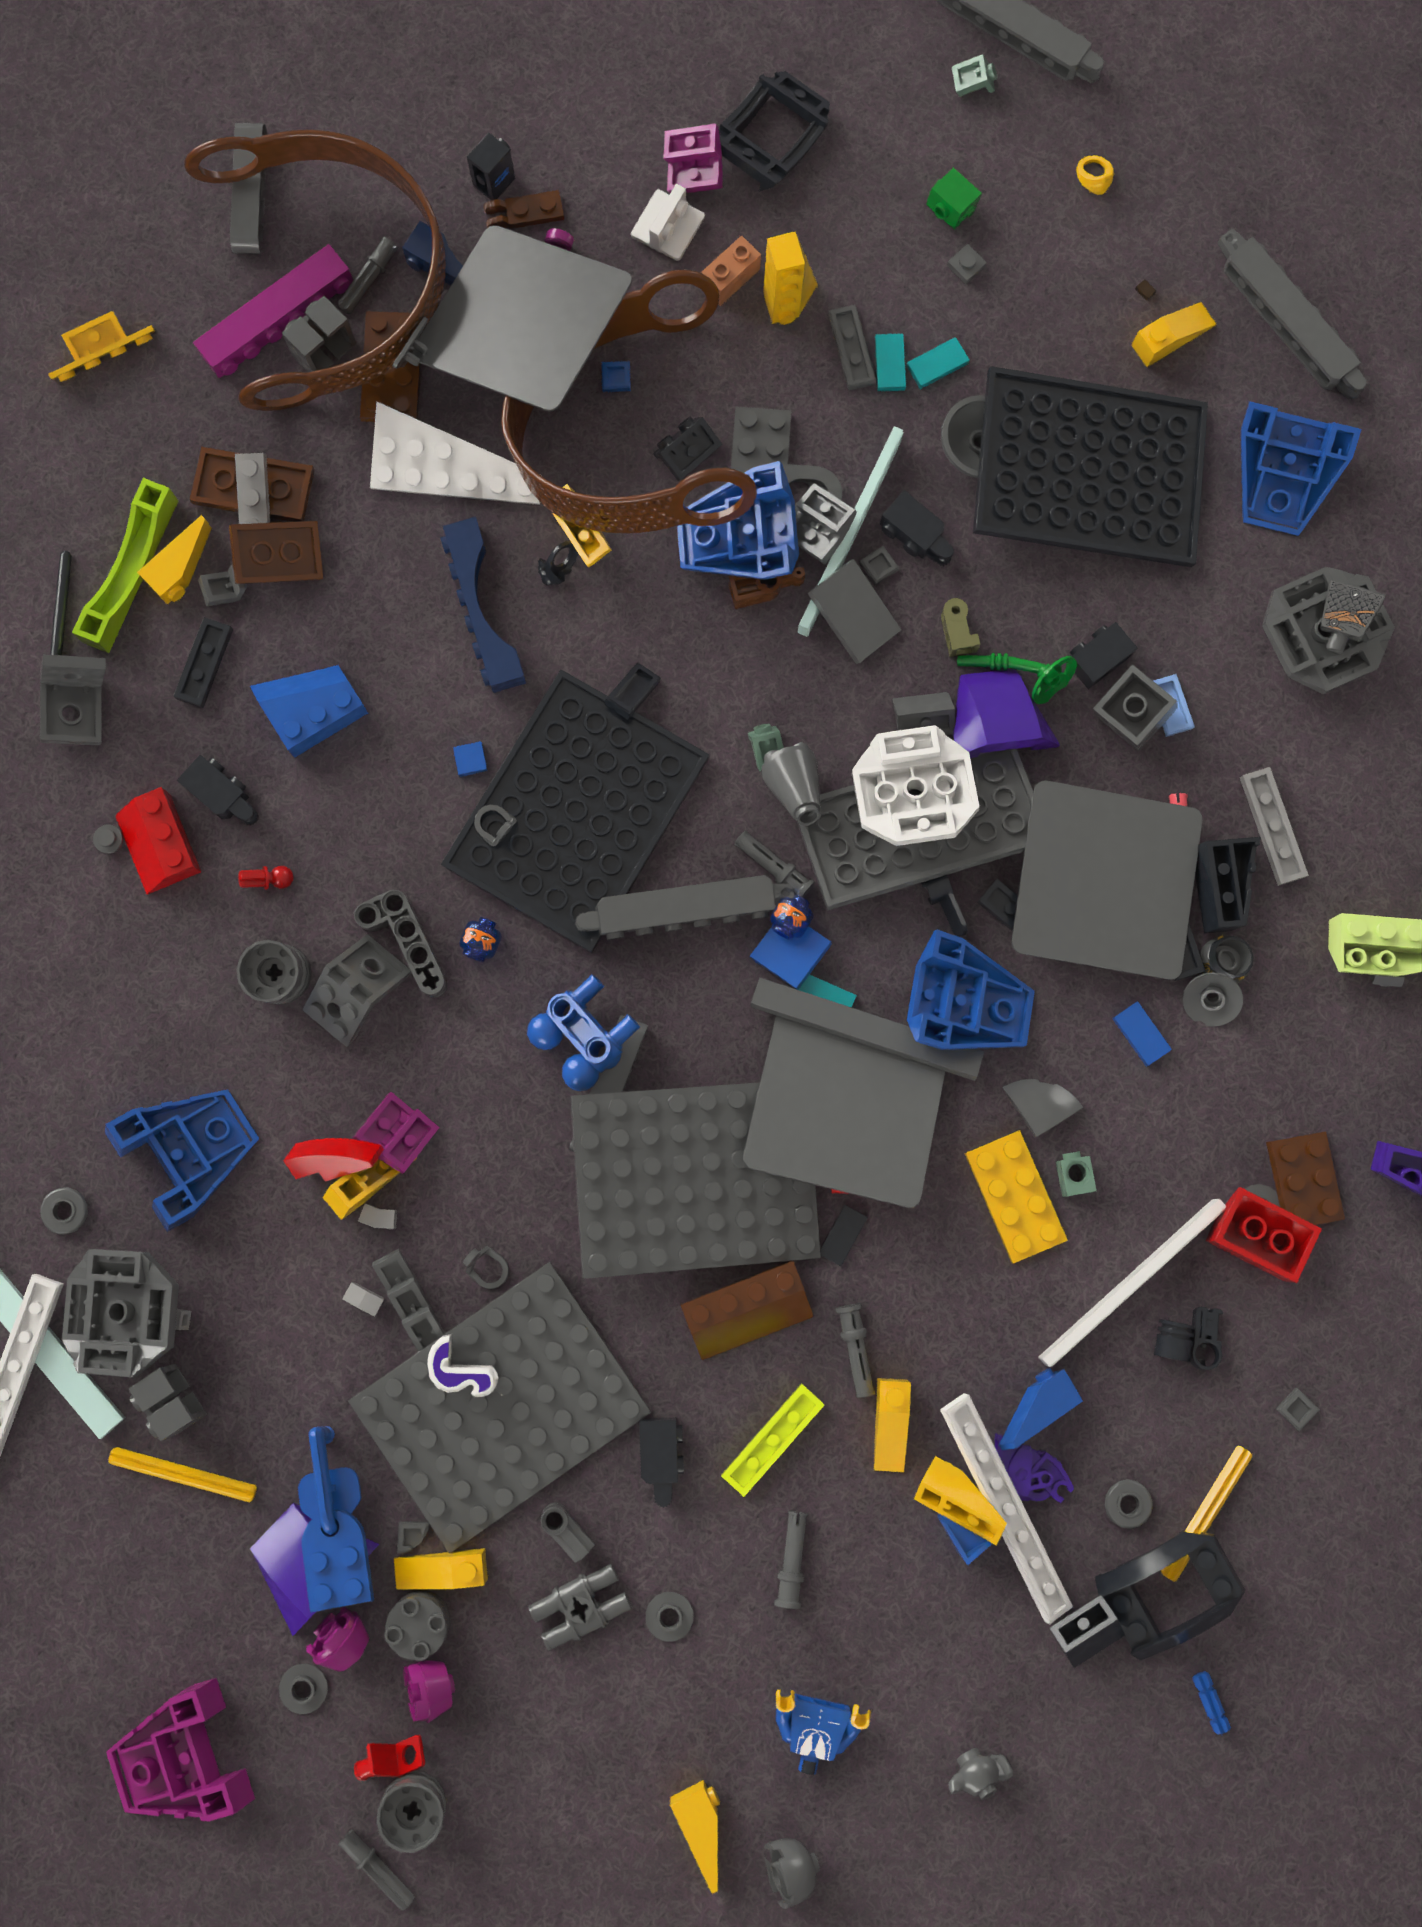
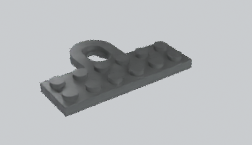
[731,406,842,513]

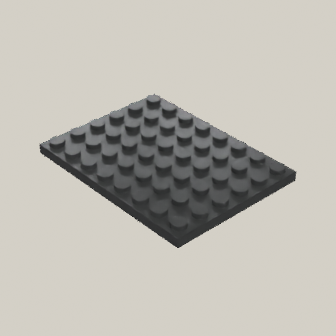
[570,1083,821,1279]
[348,1262,651,1553]

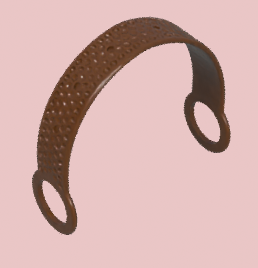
[184,130,446,411]
[501,270,757,534]

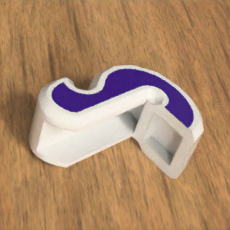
[427,1334,499,1397]

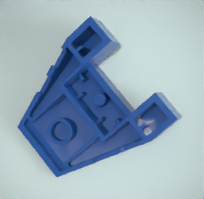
[105,1090,259,1232]

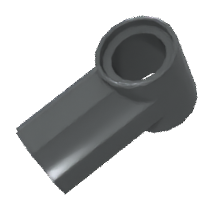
[541,1502,595,1563]

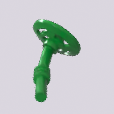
[957,653,1077,704]

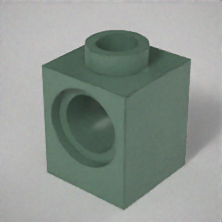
[1056,1151,1097,1197]

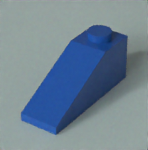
[999,1368,1083,1450]

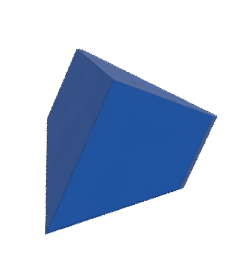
[937,1513,993,1565]

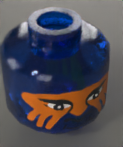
[770,895,814,941]
[459,917,502,962]

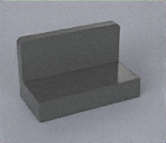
[892,692,955,735]

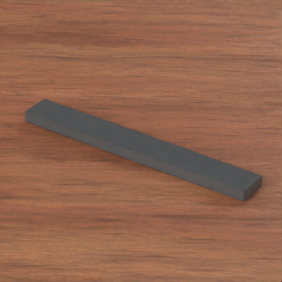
[750,978,984,1081]

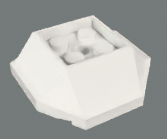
[852,725,979,846]

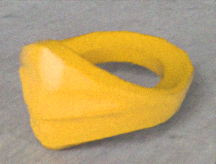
[1076,155,1114,195]

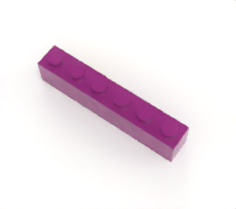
[193,244,353,378]

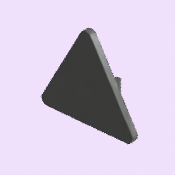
[392,316,428,369]

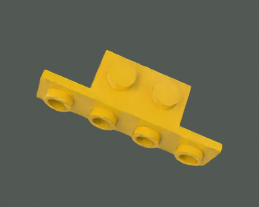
[49,311,155,382]

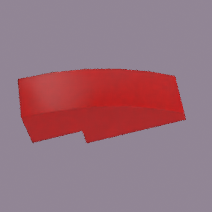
[283,1138,384,1182]

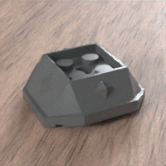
[1262,567,1395,694]
[62,1249,179,1377]

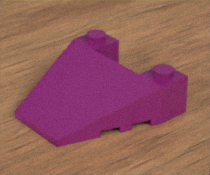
[106,1677,255,1821]

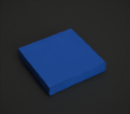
[750,912,832,990]

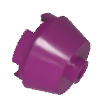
[306,1606,369,1672]
[404,1660,455,1723]

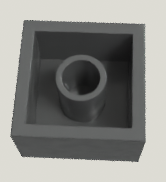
[1093,664,1178,752]

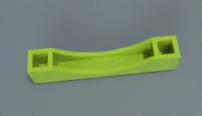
[72,478,179,653]

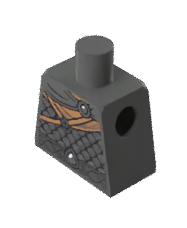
[1320,579,1386,654]

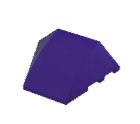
[953,669,1060,758]
[250,1503,379,1636]

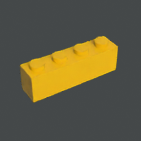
[763,231,817,325]

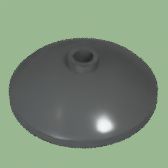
[941,395,985,479]

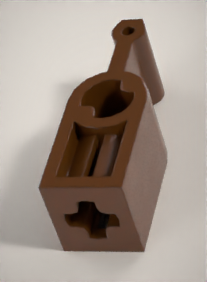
[729,567,805,609]

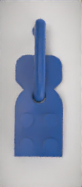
[298,1426,374,1613]

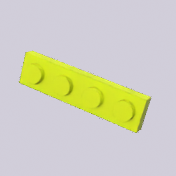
[721,1383,825,1497]

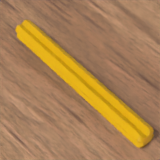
[1161,1446,1252,1582]
[108,1447,257,1502]

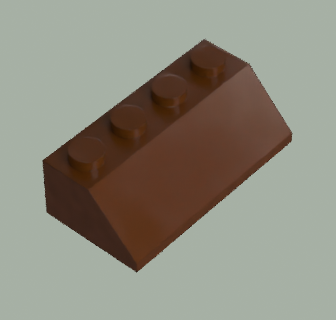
[681,1261,813,1360]

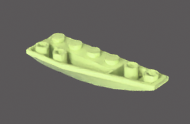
[1328,913,1422,977]

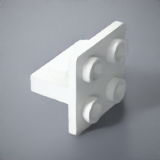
[631,184,705,261]

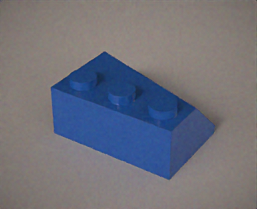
[250,665,368,758]

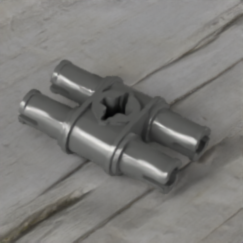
[528,1563,632,1651]

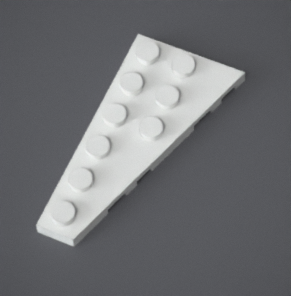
[370,402,542,505]

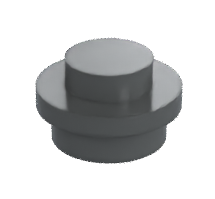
[93,824,123,854]

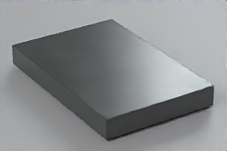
[807,559,901,664]

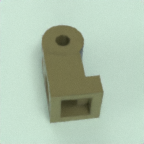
[941,598,980,657]

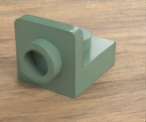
[952,54,997,97]
[748,724,783,771]

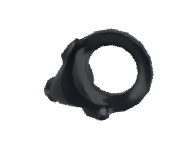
[538,541,578,585]

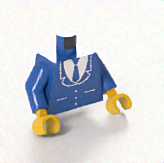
[775,1690,871,1775]

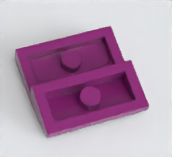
[664,124,722,193]
[352,1092,440,1174]

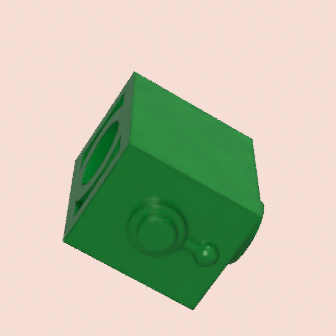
[926,167,982,229]

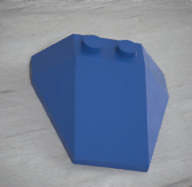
[1241,401,1362,536]
[677,461,799,580]
[907,930,1035,1050]

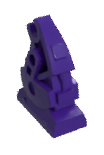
[994,1433,1074,1503]

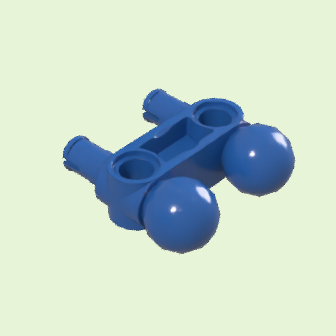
[527,974,640,1091]

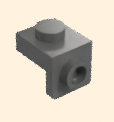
[198,565,247,606]

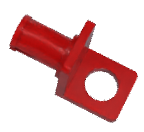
[354,1735,425,1781]

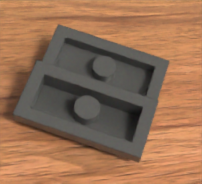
[796,483,857,565]

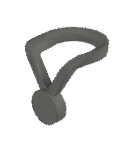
[474,805,517,847]
[463,1246,509,1289]

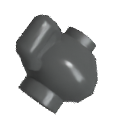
[948,1748,1014,1800]

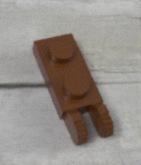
[483,190,564,229]

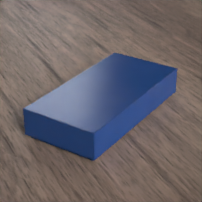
[1112,1001,1172,1067]

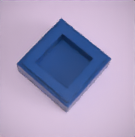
[602,361,631,392]
[453,741,488,777]

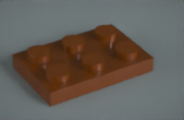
[229,521,323,584]
[1266,1132,1345,1225]

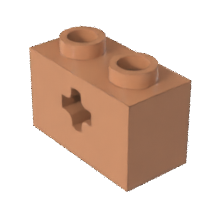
[701,235,761,306]

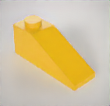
[1131,302,1216,367]
[552,484,612,567]
[137,515,212,604]
[323,1157,417,1220]
[874,1378,911,1472]
[914,1456,1007,1545]
[394,1548,488,1590]
[670,1780,720,1894]

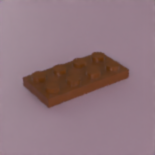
[360,311,421,422]
[190,447,315,522]

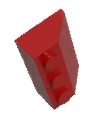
[115,787,201,895]
[1205,1187,1322,1283]

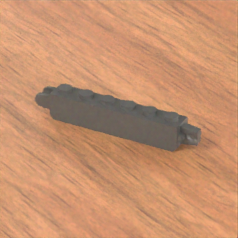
[937,0,1104,83]
[1217,228,1367,400]
[574,875,795,940]

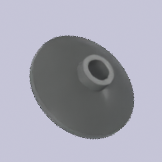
[1183,972,1243,1027]

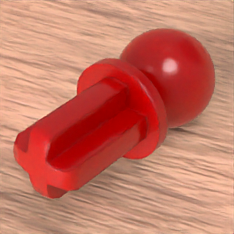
[238,866,293,890]

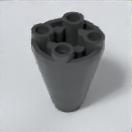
[761,742,821,825]

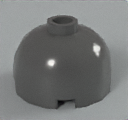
[764,1838,820,1909]

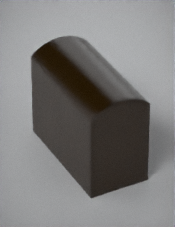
[1135,279,1157,301]

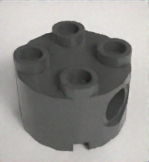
[385,1590,451,1661]

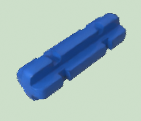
[1193,1671,1231,1735]

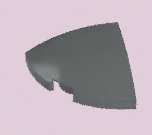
[1002,1079,1083,1137]

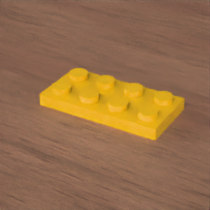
[964,1130,1068,1264]

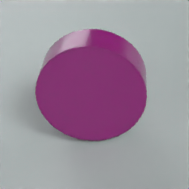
[545,228,574,251]

